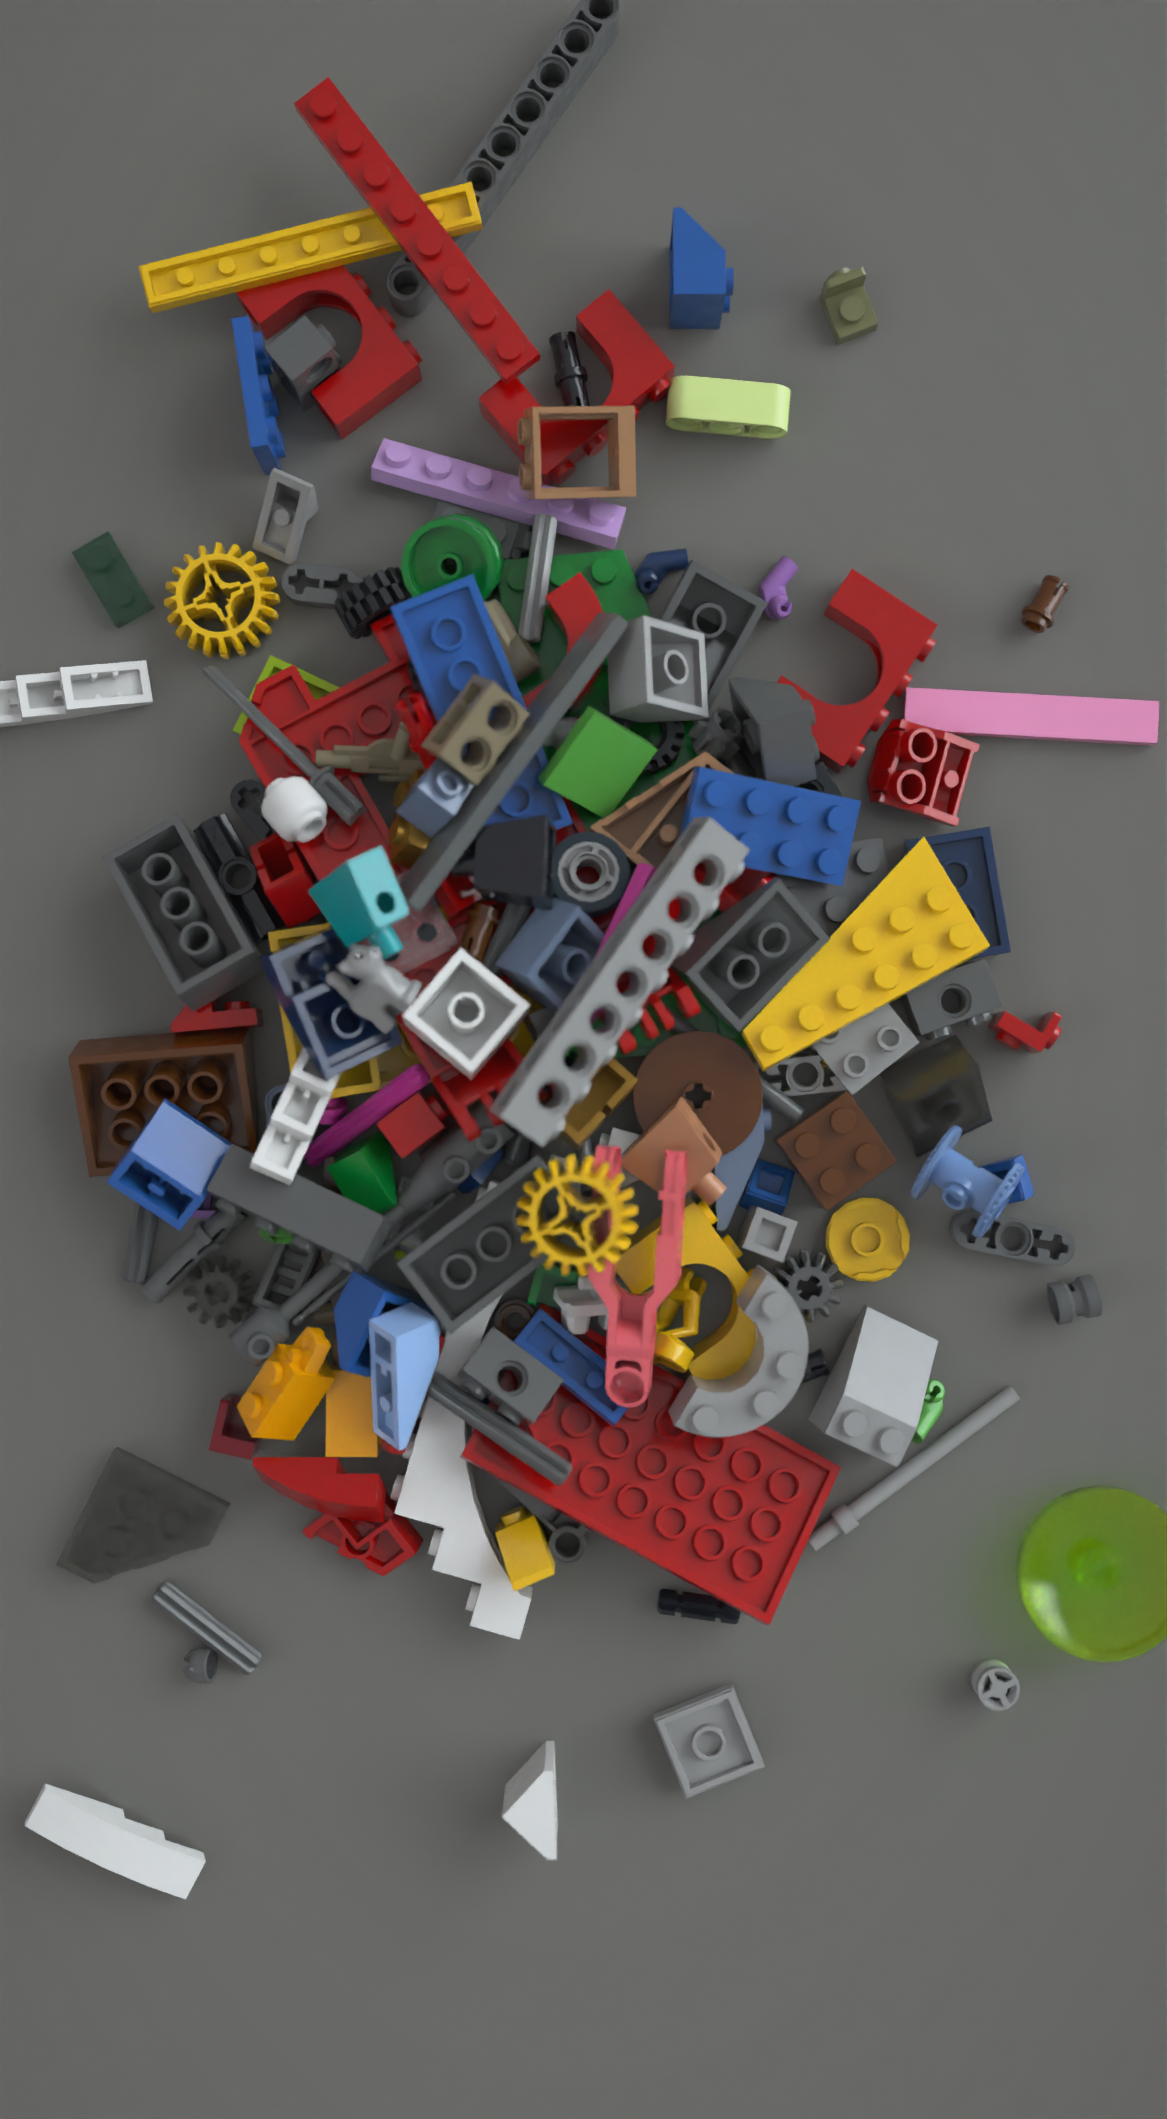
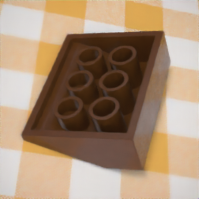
[68,1027,259,1177]

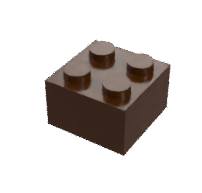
[772,1091,897,1211]

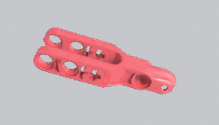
[588,1145,687,1407]

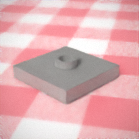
[653,1683,765,1799]

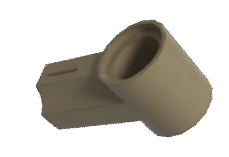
[484,599,542,684]

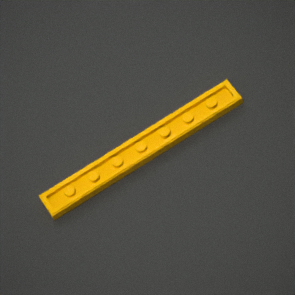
[138,182,483,313]

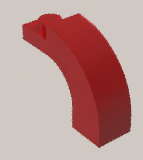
[522,572,605,715]

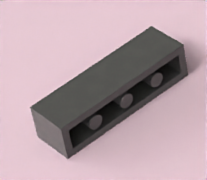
[206,1144,392,1273]

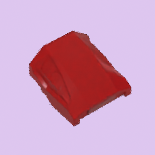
[867,719,980,826]

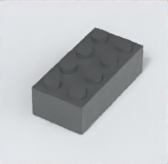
[103,813,264,1012]
[396,1153,586,1334]

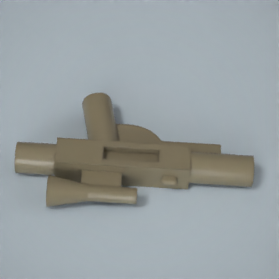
[316,721,426,782]

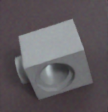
[735,1205,798,1263]

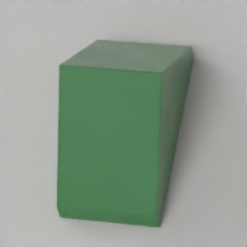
[327,1130,397,1214]

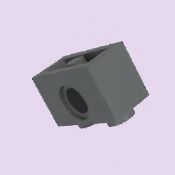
[900,958,1002,1041]
[457,1327,564,1427]

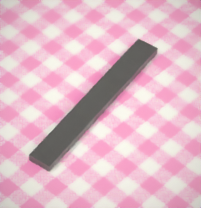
[399,612,628,912]

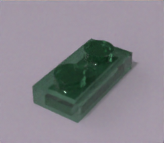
[72,531,154,629]

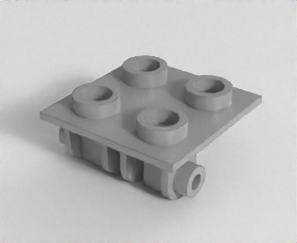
[809,1004,919,1096]

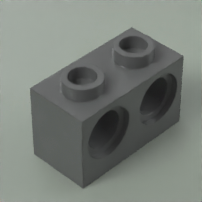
[265,315,342,412]

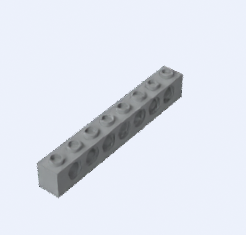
[489,817,750,1147]

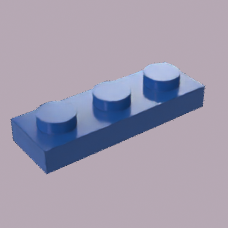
[514,1308,629,1427]

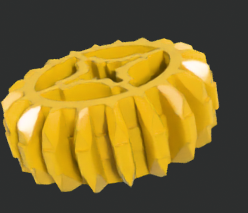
[164,542,280,659]
[516,1154,638,1277]

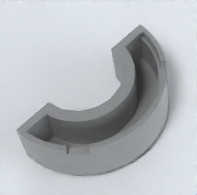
[668,1265,808,1437]

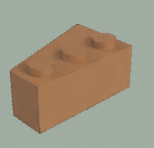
[590,751,734,870]

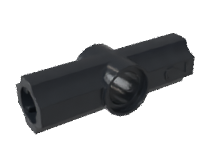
[193,813,287,943]

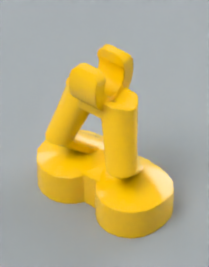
[653,1267,707,1373]

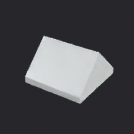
[502,1741,558,1860]

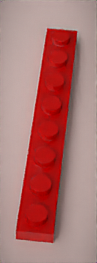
[294,77,540,386]

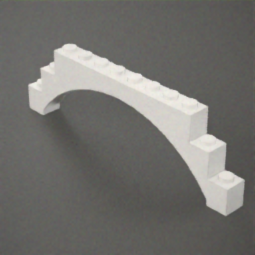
[390,1127,640,1640]

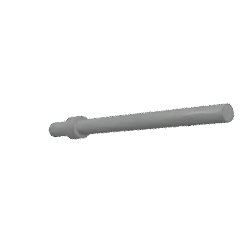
[808,1386,1020,1551]

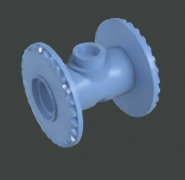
[910,1125,1024,1238]

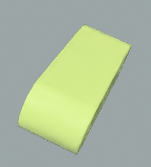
[665,376,791,439]

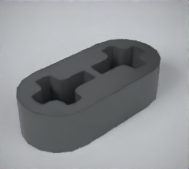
[281,563,361,609]

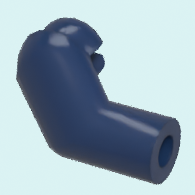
[634,548,688,595]

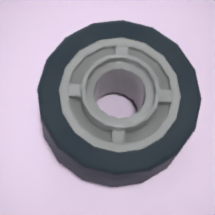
[553,831,630,919]

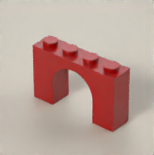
[235,265,422,440]
[478,289,675,485]
[776,568,938,774]

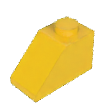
[495,1506,555,1592]

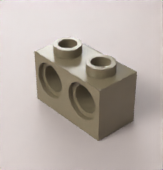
[421,674,530,786]

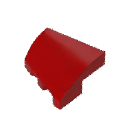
[302,1492,424,1577]

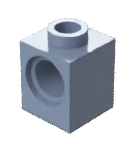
[396,758,473,839]

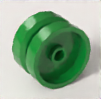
[401,513,504,601]

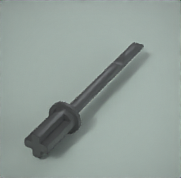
[203,665,366,825]

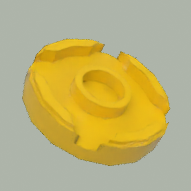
[824,1197,910,1282]

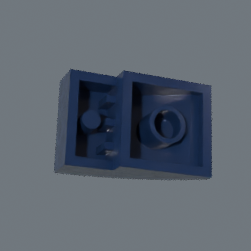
[259,926,403,1079]

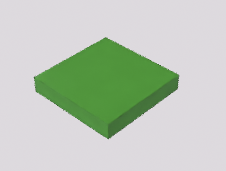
[538,706,657,818]

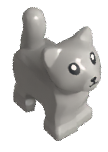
[325,944,422,1034]

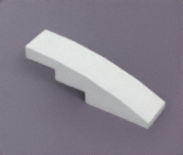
[0,660,153,727]
[249,1048,342,1185]
[25,1784,206,1899]

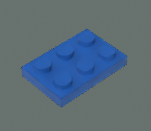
[231,316,286,476]

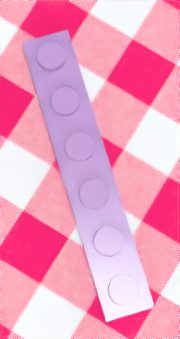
[371,438,626,549]

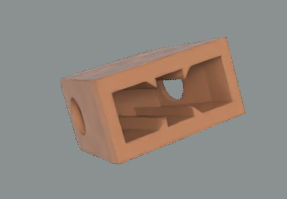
[621,1097,727,1206]

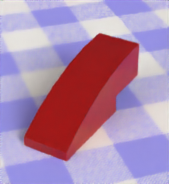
[252,1457,386,1522]

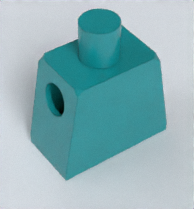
[308,846,409,960]

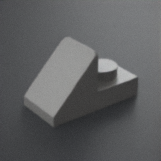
[252,468,318,565]

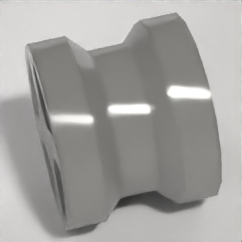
[970,1658,1020,1711]

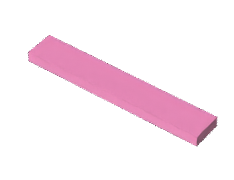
[902,687,1159,746]

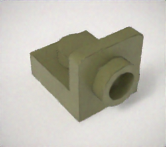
[819,267,879,345]

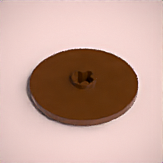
[633,1031,763,1156]

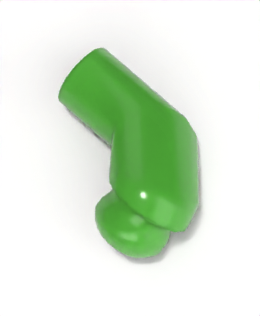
[911,1379,945,1444]

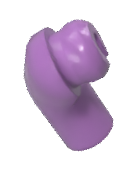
[759,556,799,620]

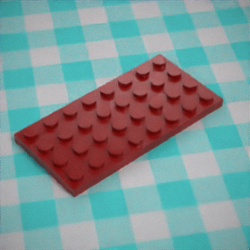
[460,1303,841,1625]

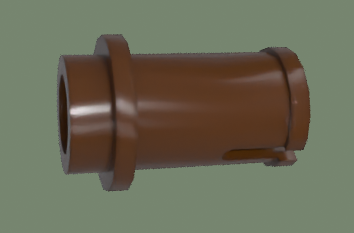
[1021,575,1069,633]
[456,903,500,962]

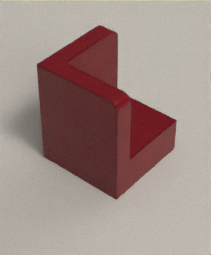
[209,1393,261,1460]

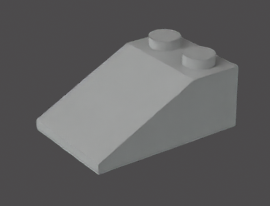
[808,1305,938,1467]

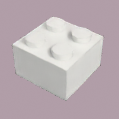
[403,948,530,1081]

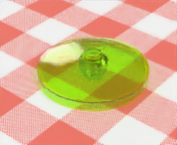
[1016,1485,1167,1662]

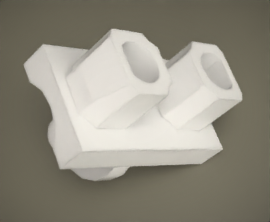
[553,1274,629,1334]

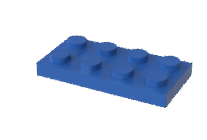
[680,766,861,886]

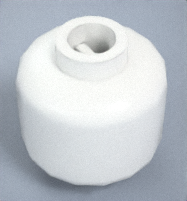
[261,776,327,842]

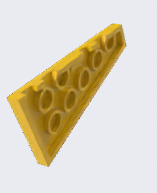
[742,836,990,1071]

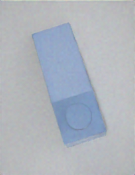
[369,1302,440,1451]

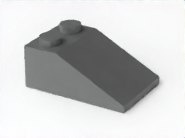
[659,560,768,711]
[670,877,830,1032]

